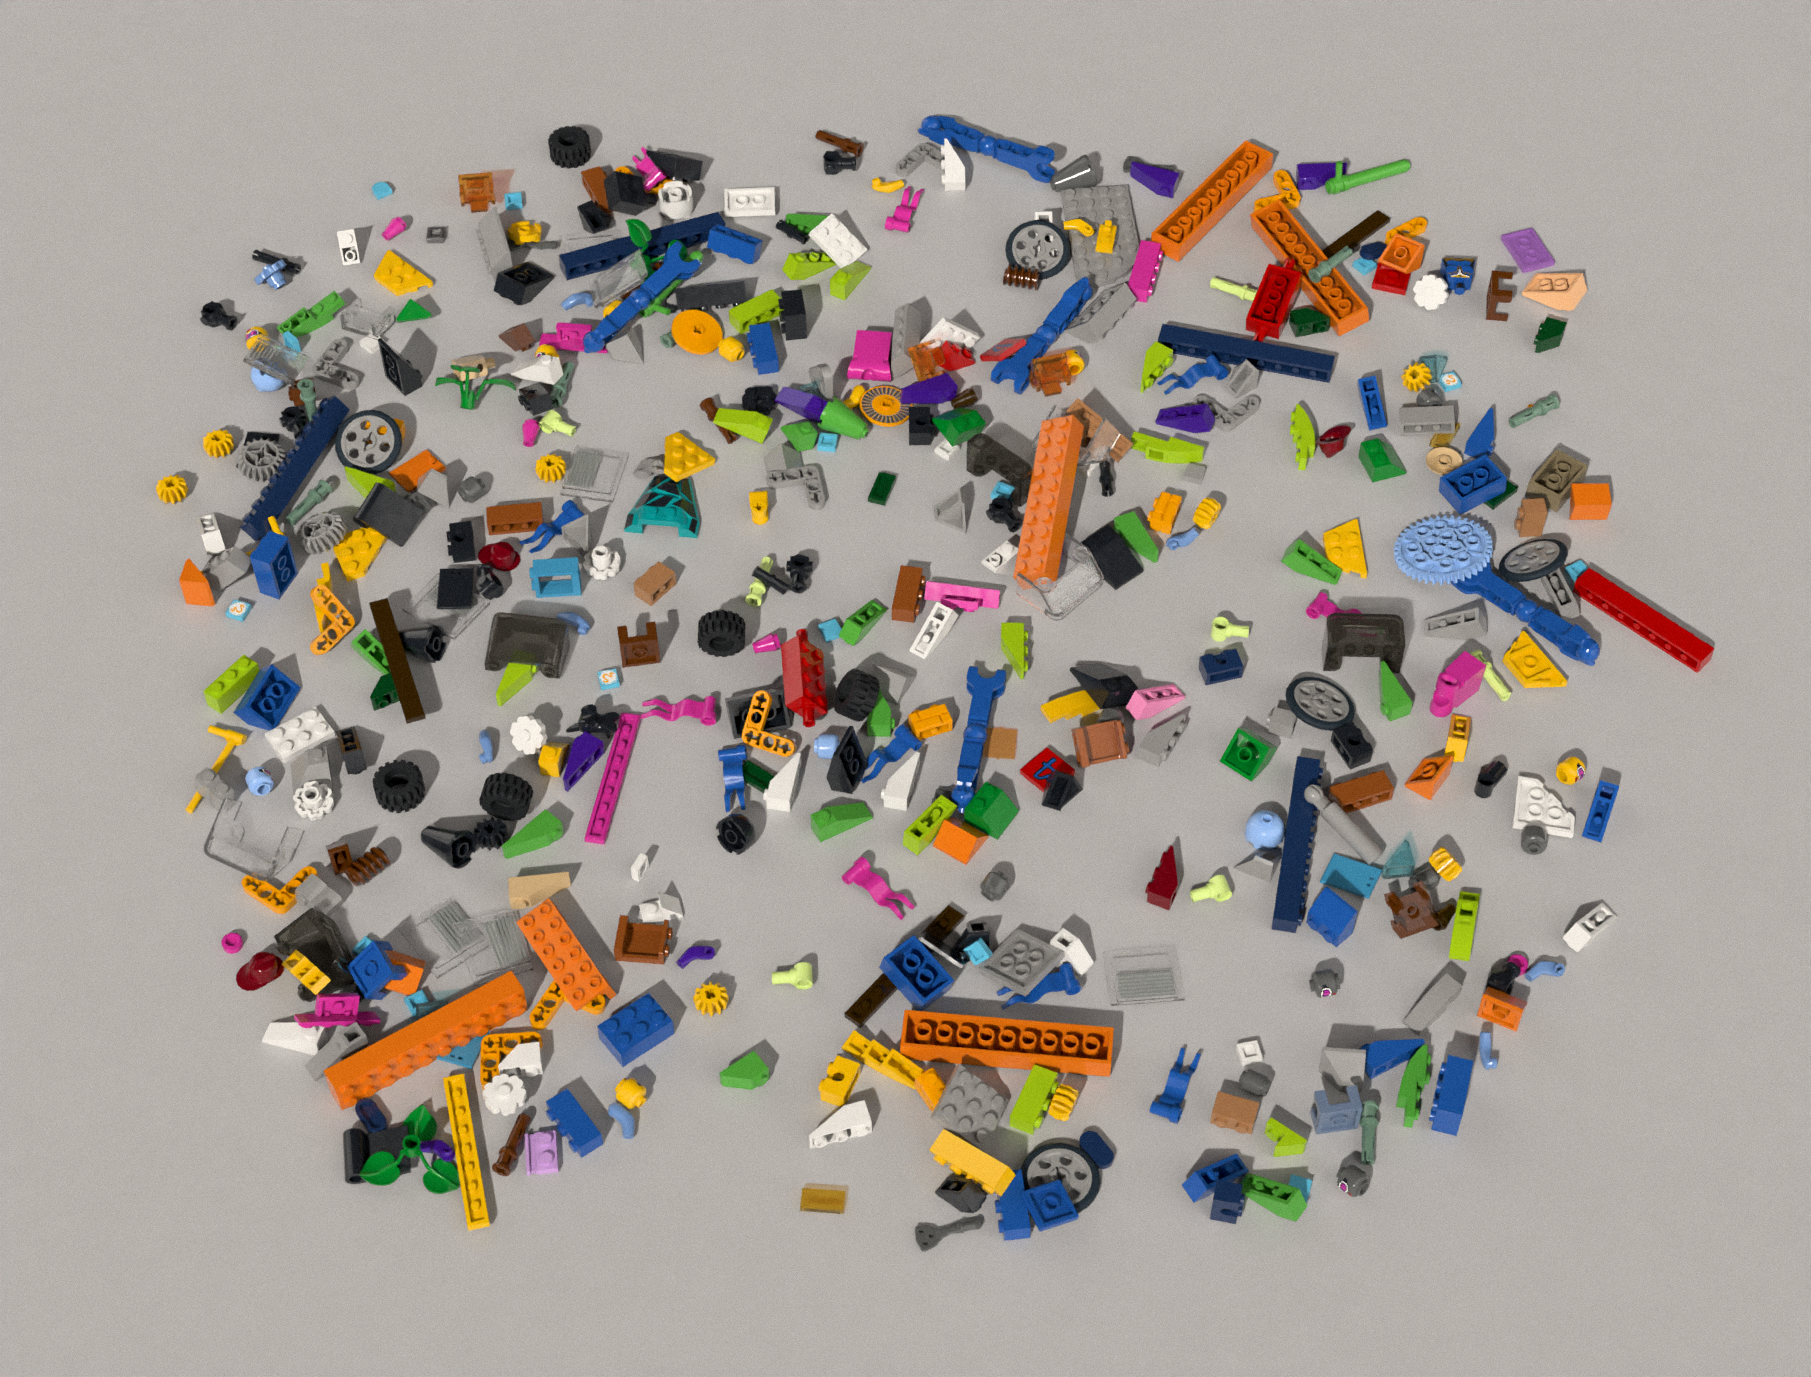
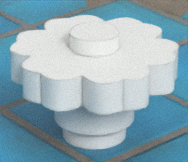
[1413,274,1449,310]
[583,546,621,580]
[510,714,547,755]
[293,781,334,821]
[483,1074,527,1116]

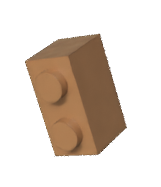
[1514,498,1547,537]
[633,561,676,606]
[1210,1091,1259,1135]

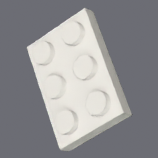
[724,187,775,217]
[808,214,868,268]
[264,706,335,763]

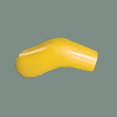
[871,178,904,193]
[1063,219,1094,237]
[843,385,865,409]

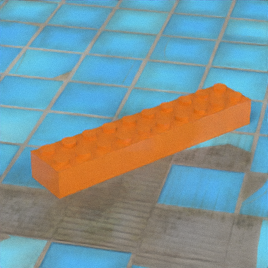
[1151,140,1273,262]
[1250,199,1369,337]
[1013,415,1084,589]
[324,971,528,1110]
[900,1010,1114,1077]

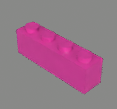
[1128,240,1163,303]

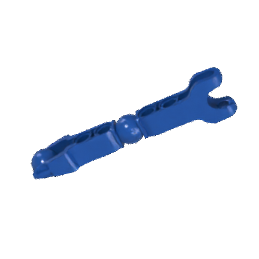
[918,115,1055,183]
[583,241,702,354]
[991,277,1093,395]
[1451,562,1600,666]
[951,666,1006,813]

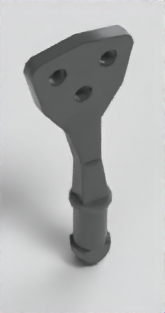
[1123,156,1175,173]
[507,238,558,252]
[915,1219,982,1252]

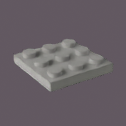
[978,929,1065,997]
[930,1064,1009,1152]

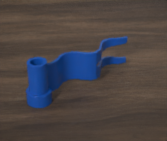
[1157,355,1229,395]
[519,500,585,554]
[861,724,922,783]
[718,744,747,812]
[997,963,1081,1010]
[1150,1048,1201,1124]

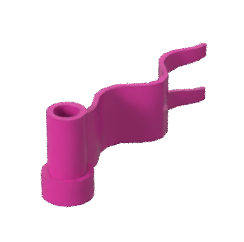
[632,146,666,192]
[885,186,924,233]
[1306,592,1383,636]
[641,696,716,726]
[841,856,915,920]

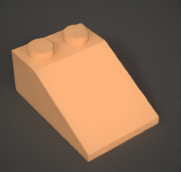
[1522,273,1587,311]

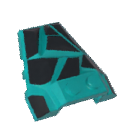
[624,476,700,538]

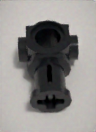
[823,151,856,175]
[200,301,237,330]
[279,406,306,439]
[986,496,1023,533]
[786,554,813,593]
[476,564,504,600]
[1486,962,1521,995]

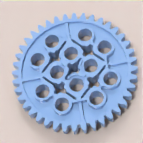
[1394,515,1493,585]

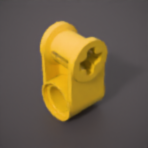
[749,490,768,525]

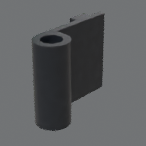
[353,483,424,547]
[343,1125,411,1184]

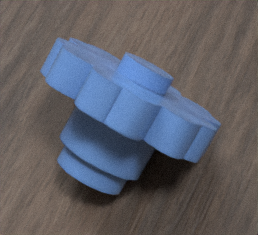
[254,259,286,290]

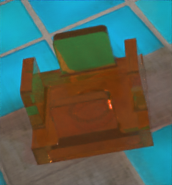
[458,172,496,213]
[908,339,946,382]
[1031,352,1071,397]

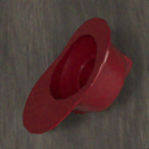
[1315,425,1351,458]
[478,542,520,571]
[236,952,284,991]

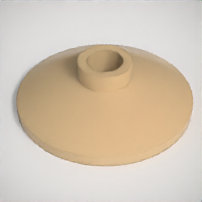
[1426,447,1462,475]

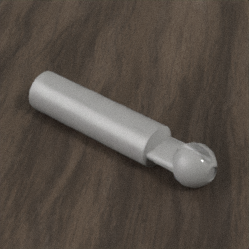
[1304,785,1384,865]

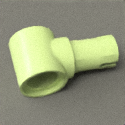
[539,410,576,437]
[1211,617,1249,642]
[1190,875,1232,903]
[772,962,813,989]

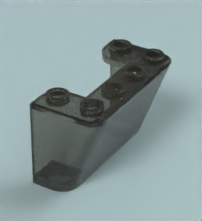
[966,433,1033,507]

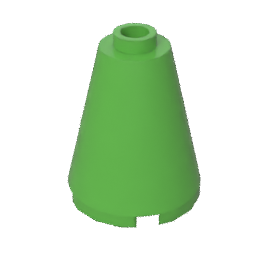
[817,396,869,440]

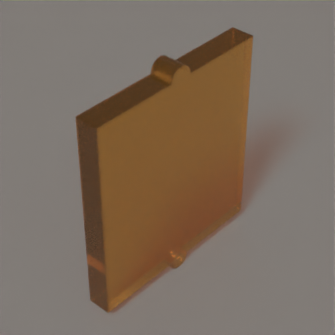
[982,727,1017,760]

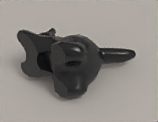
[566,704,620,739]

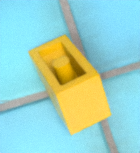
[538,741,569,777]

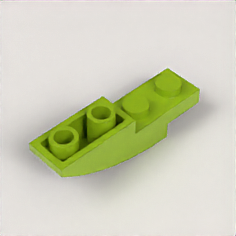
[1290,404,1315,470]
[1131,431,1204,464]
[1449,891,1480,961]

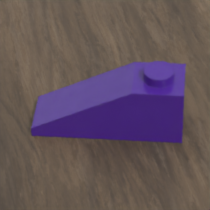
[1130,162,1180,198]
[1295,162,1347,190]
[900,373,958,404]
[775,386,828,424]
[1155,404,1215,433]
[563,731,605,792]

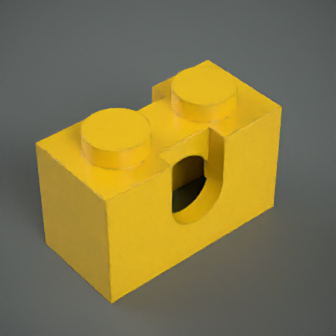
[818,1055,861,1107]

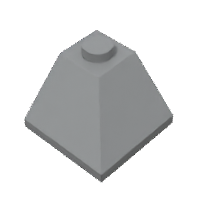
[290,747,334,795]
[1319,1047,1366,1093]

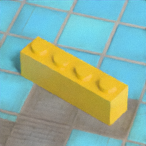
[929,1129,1016,1196]

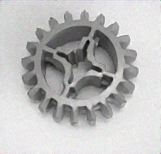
[237,438,286,483]
[297,511,347,555]

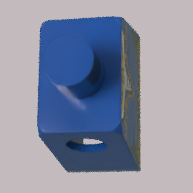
[1440,258,1475,295]

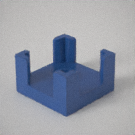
[347,940,408,1000]

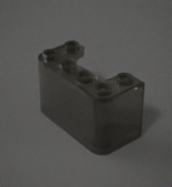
[1322,613,1406,673]

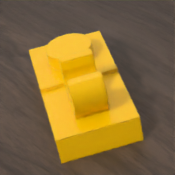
[1095,220,1117,254]

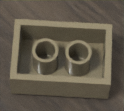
[1525,449,1588,513]

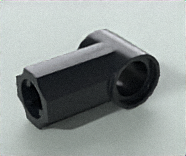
[1474,761,1507,798]

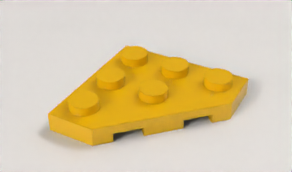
[664,432,715,482]
[332,527,388,582]

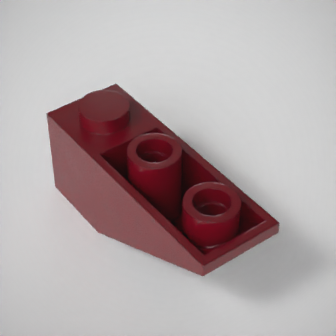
[1145,845,1178,910]

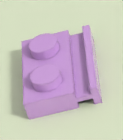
[525,1130,559,1176]

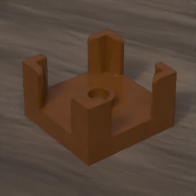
[1486,270,1513,321]
[617,622,660,668]
[1384,881,1439,939]

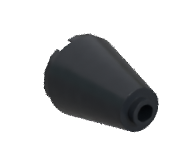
[398,625,446,663]
[421,825,477,869]

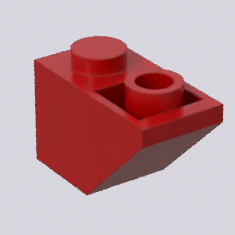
[933,340,976,372]

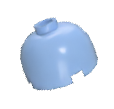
[251,358,287,392]
[1245,810,1285,851]

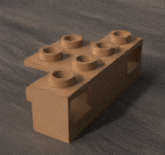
[1063,398,1133,464]

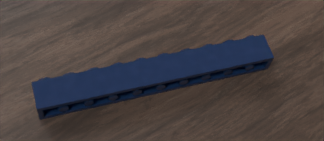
[559,212,726,280]
[1158,324,1335,383]
[240,395,350,541]
[1271,756,1323,933]

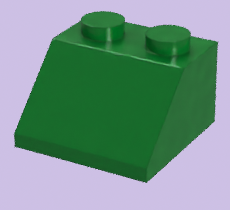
[932,408,986,447]
[1358,438,1406,483]
[1220,727,1278,782]
[964,782,1019,840]

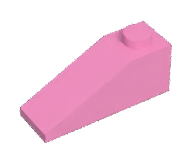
[1126,684,1185,720]

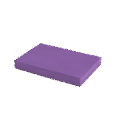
[1501,228,1555,273]

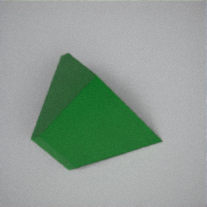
[396,298,432,323]

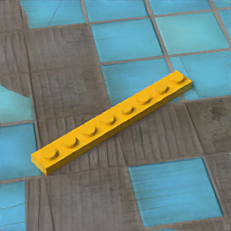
[443,1074,490,1231]

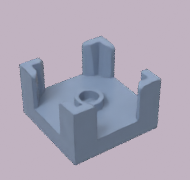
[1310,1085,1363,1135]

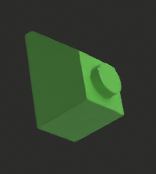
[781,421,818,452]
[719,1051,769,1090]

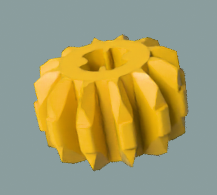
[1401,362,1432,393]
[203,428,234,459]
[535,453,566,483]
[156,474,188,505]
[1193,497,1221,529]
[1429,847,1462,882]
[693,980,729,1017]
[1048,1084,1079,1121]

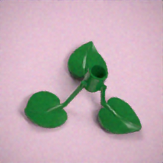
[626,219,689,285]
[435,365,516,410]
[360,1105,460,1194]

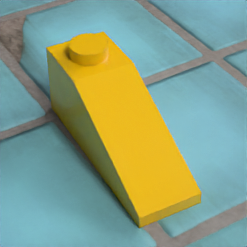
[1444,714,1471,762]

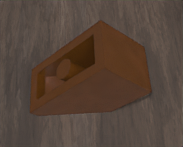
[498,323,535,352]
[326,840,352,875]

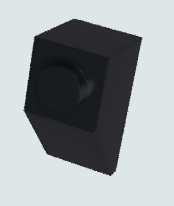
[935,1177,987,1213]

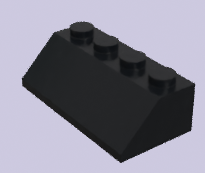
[674,281,746,312]

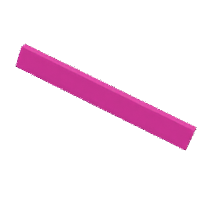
[585,712,641,845]

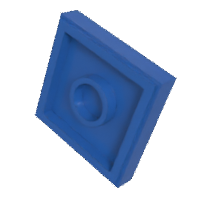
[1021,1179,1079,1232]

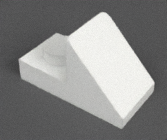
[639,892,683,924]

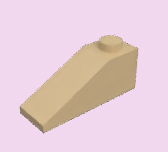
[508,872,571,909]

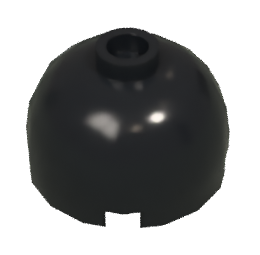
[716,814,756,855]

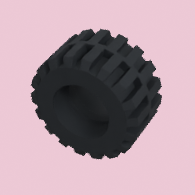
[548,126,591,169]
[698,610,746,657]
[834,669,880,722]
[373,759,425,813]
[479,772,533,821]

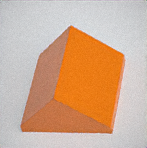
[1378,233,1425,274]
[1569,483,1612,520]
[179,558,215,606]
[1404,755,1454,800]
[933,817,988,865]
[383,950,426,996]
[1477,986,1528,1032]

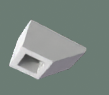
[337,229,360,266]
[982,541,1018,575]
[1050,928,1094,977]
[498,1042,543,1077]

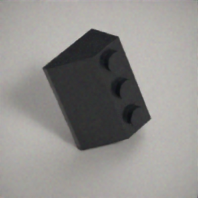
[725,687,791,739]

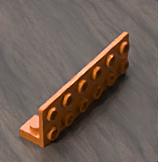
[516,898,617,1011]

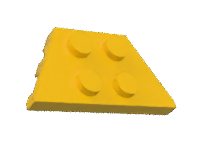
[374,250,433,296]
[1322,519,1367,578]
[1502,631,1568,688]

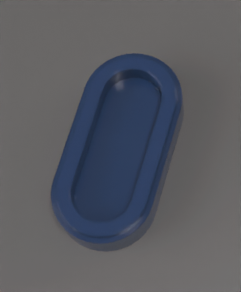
[1359,242,1387,260]
[355,1098,388,1133]
[1079,1131,1114,1169]

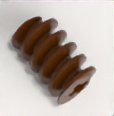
[1003,264,1040,291]
[344,847,391,887]

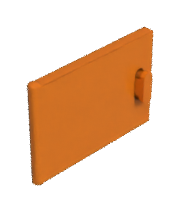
[389,449,446,493]

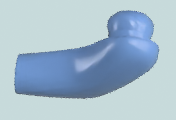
[561,293,595,311]
[1166,527,1200,550]
[557,612,590,635]
[479,730,493,764]
[1525,961,1565,982]
[1479,1031,1498,1070]
[608,1103,635,1139]

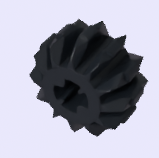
[474,816,508,851]

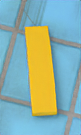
[313,562,333,633]
[1040,690,1100,724]
[281,950,331,995]
[841,1030,925,1089]

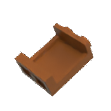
[1071,719,1129,768]
[614,915,673,965]

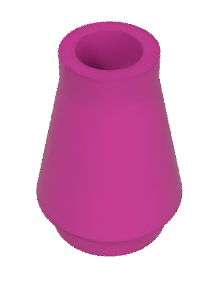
[382,216,407,241]
[522,419,540,447]
[752,633,781,654]

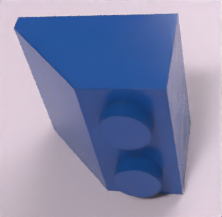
[1306,887,1358,948]

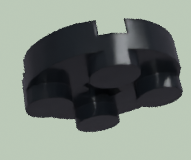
[742,386,777,416]

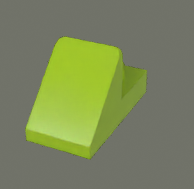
[1265,1117,1307,1157]

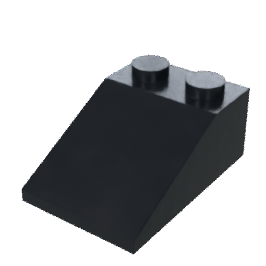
[646,150,703,183]
[494,261,554,305]
[378,338,422,396]
[1079,525,1143,590]
[1070,662,1138,710]
[826,726,868,794]

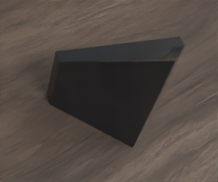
[577,200,614,234]
[1042,770,1083,811]
[952,922,990,952]

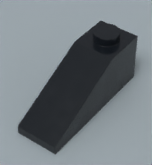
[336,726,367,775]

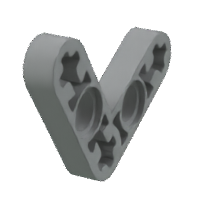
[896,143,945,177]
[313,339,360,390]
[809,366,834,403]
[1192,395,1259,432]
[766,466,825,510]

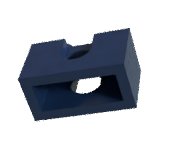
[1198,648,1244,685]
[1210,1180,1245,1224]

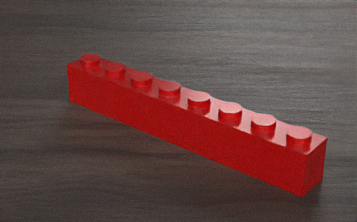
[1573,568,1715,673]

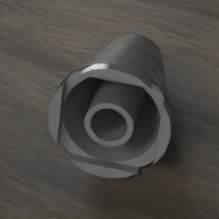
[1049,154,1097,192]

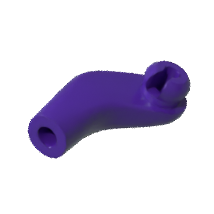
[676,946,715,969]
[420,1140,455,1162]

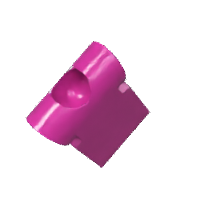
[847,330,892,382]
[1429,651,1486,717]

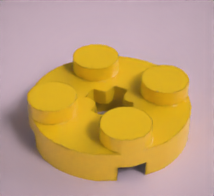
[508,221,542,245]

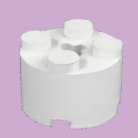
[658,181,693,220]

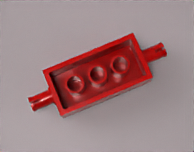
[1246,258,1302,342]
[781,629,828,728]

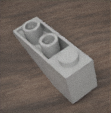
[1138,714,1187,767]
[305,1022,369,1081]

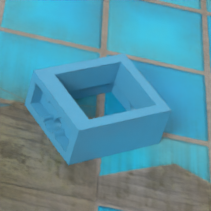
[529,557,581,598]

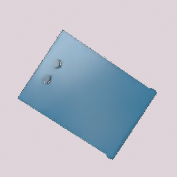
[1320,854,1382,899]
[437,1030,490,1069]

